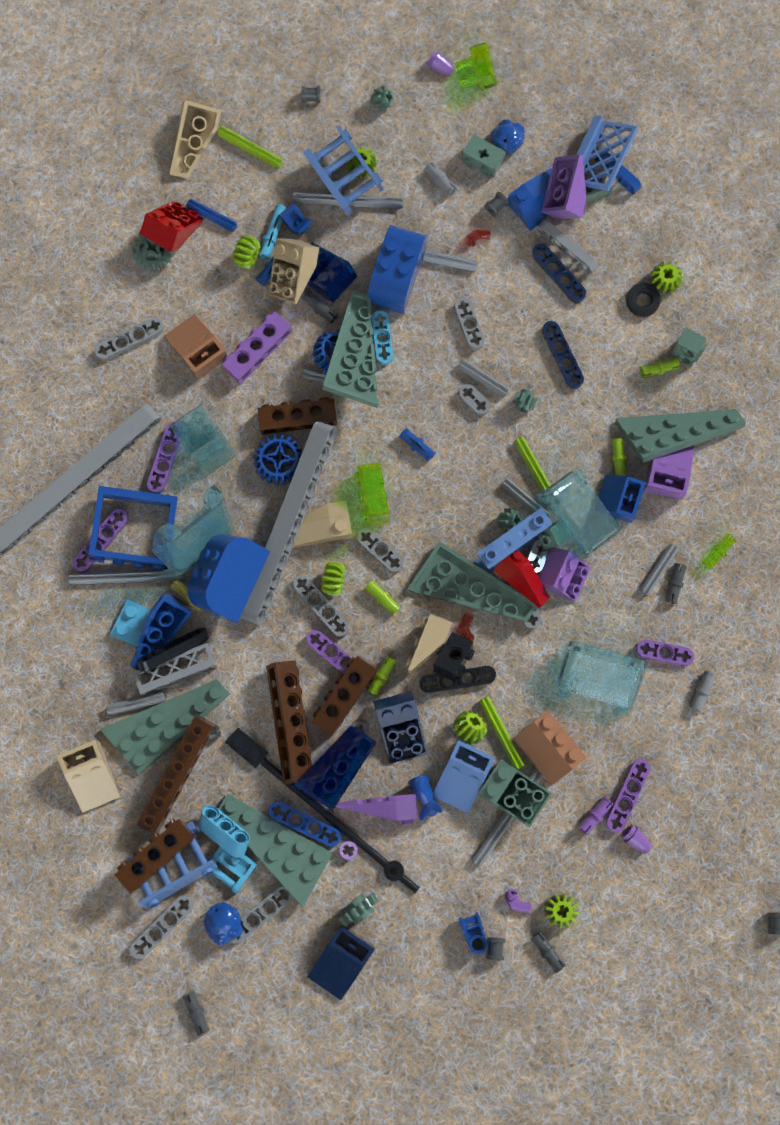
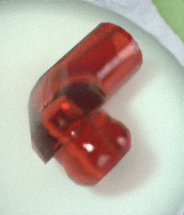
[465,229,491,247]
[457,614,474,642]

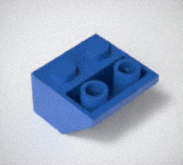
[594,475,646,523]

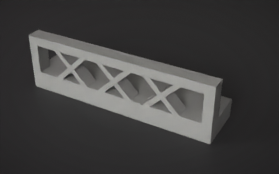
[132,643,218,696]

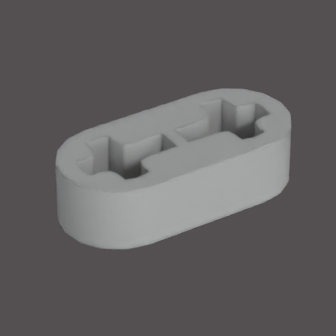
[459,384,490,416]
[526,540,549,573]

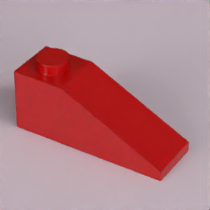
[494,550,550,609]

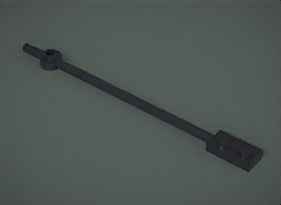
[225,728,420,894]

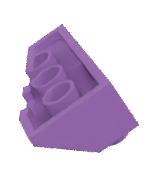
[334,794,418,825]

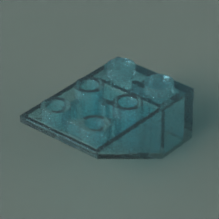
[169,405,236,477]

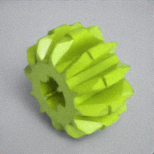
[346,146,377,179]
[232,236,260,269]
[650,260,683,294]
[321,562,346,596]
[453,710,488,745]
[544,893,580,929]

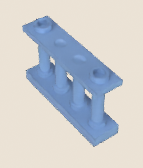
[303,126,384,216]
[474,508,553,574]
[120,821,218,909]

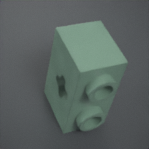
[462,135,506,177]

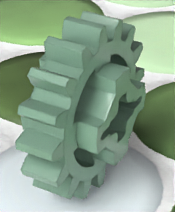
[132,235,174,272]
[338,892,379,927]

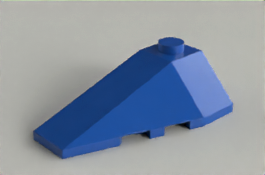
[130,593,192,674]

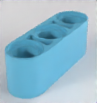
[198,805,250,857]

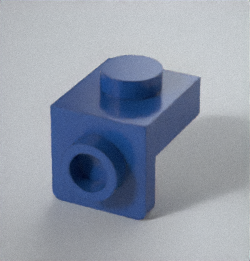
[279,203,312,235]

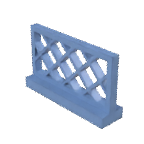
[576,115,638,191]

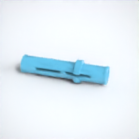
[259,204,286,260]

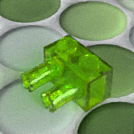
[455,42,498,91]

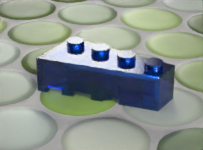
[293,726,377,811]

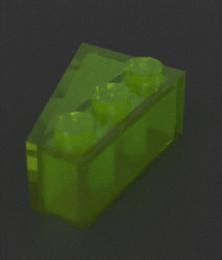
[354,462,390,526]

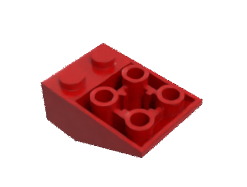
[139,201,204,252]

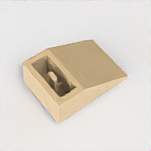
[268,239,319,304]
[405,614,452,675]
[57,740,121,813]

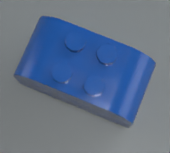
[368,225,427,315]
[187,534,270,623]

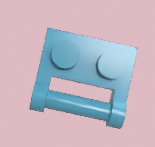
[210,847,258,894]

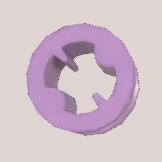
[339,841,358,860]

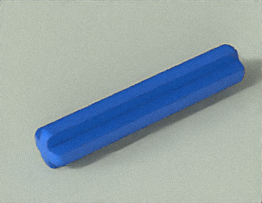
[186,199,237,232]

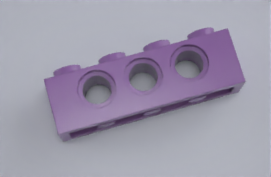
[222,311,292,385]

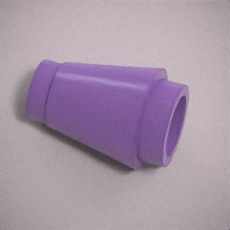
[427,51,455,77]
[621,825,652,854]

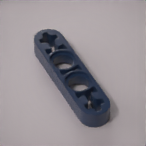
[532,243,586,303]
[542,321,584,389]

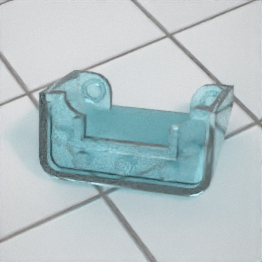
[536,468,621,559]
[152,485,233,575]
[554,641,647,714]

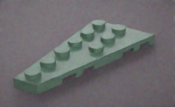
[322,290,379,408]
[615,409,746,463]
[407,541,537,622]
[100,679,230,775]
[219,794,333,908]

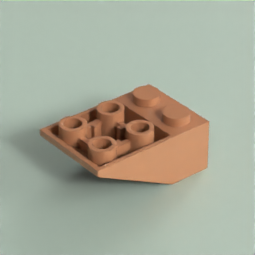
[164,314,227,380]

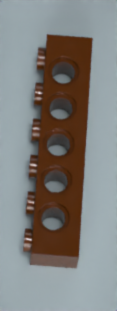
[266,660,314,785]
[136,715,216,834]

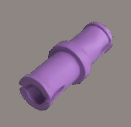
[578,796,614,835]

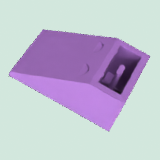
[644,445,694,500]

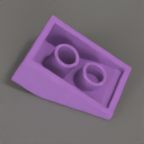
[541,154,587,220]

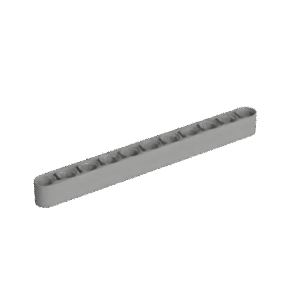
[0,404,161,556]
[240,421,337,625]

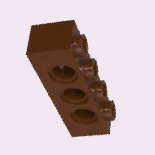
[257,397,337,435]
[312,655,378,736]
[115,818,197,894]

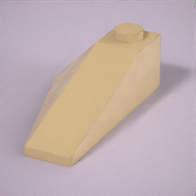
[169,100,221,179]
[293,500,353,548]

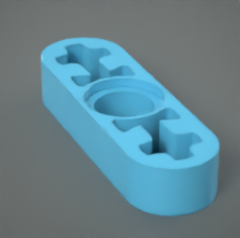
[372,310,393,365]

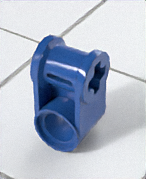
[458,912,487,954]

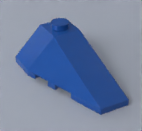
[508,168,552,231]

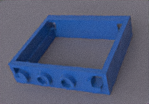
[88,486,178,570]

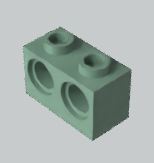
[670,328,707,366]

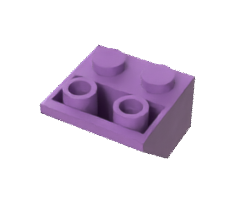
[539,547,591,602]

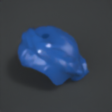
[491,119,525,154]
[204,902,243,946]

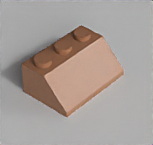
[513,710,587,786]

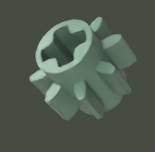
[371,86,394,111]
[512,389,537,413]
[497,508,521,532]

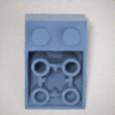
[433,740,495,813]

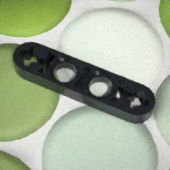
[136,627,210,672]
[420,666,496,693]

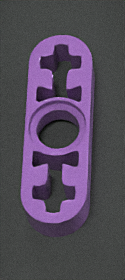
[636,640,694,666]

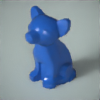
[408,775,443,821]

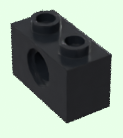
[433,632,475,682]

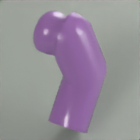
[505,889,531,914]

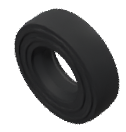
[626,283,661,317]

